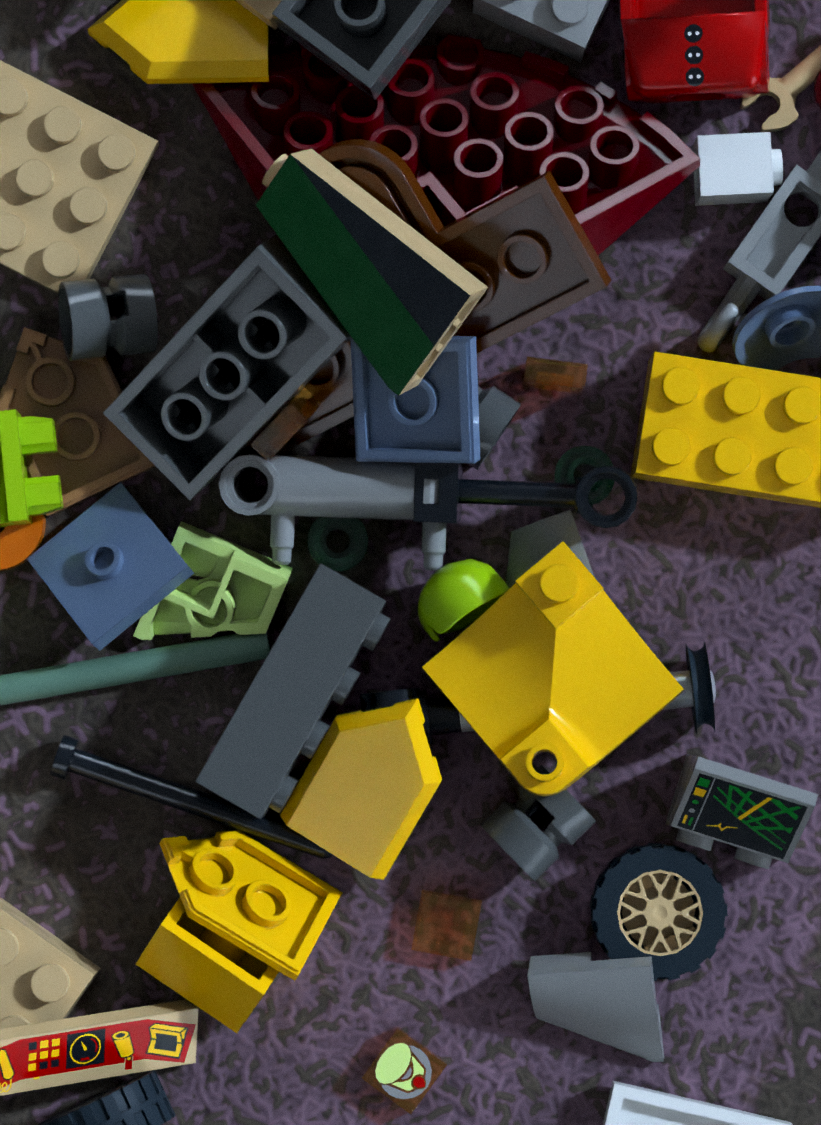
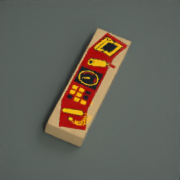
[0,999,199,1096]

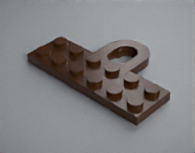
[272,139,612,445]

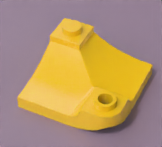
[422,541,684,796]

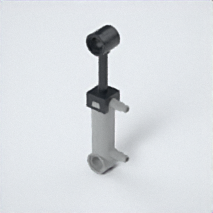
[219,453,639,570]

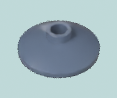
[732,286,821,371]

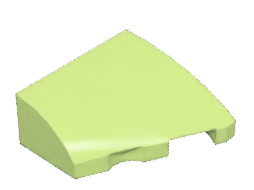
[133,521,293,640]

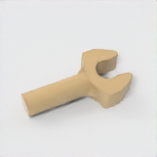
[740,45,821,132]

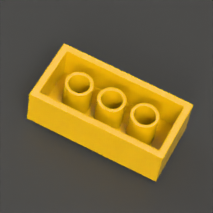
[631,351,821,508]

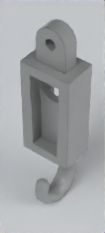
[697,151,821,352]

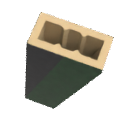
[256,149,488,396]

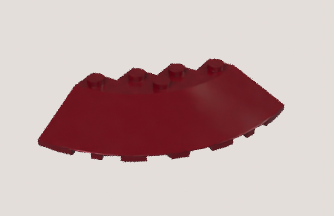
[192,34,701,256]

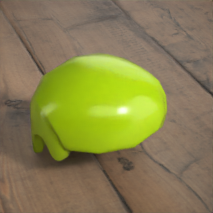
[418,559,509,642]

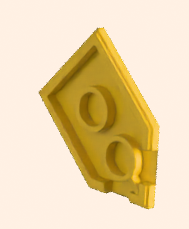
[87,0,269,84]
[280,698,442,880]
[159,830,342,981]

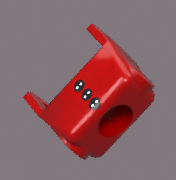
[620,0,770,104]

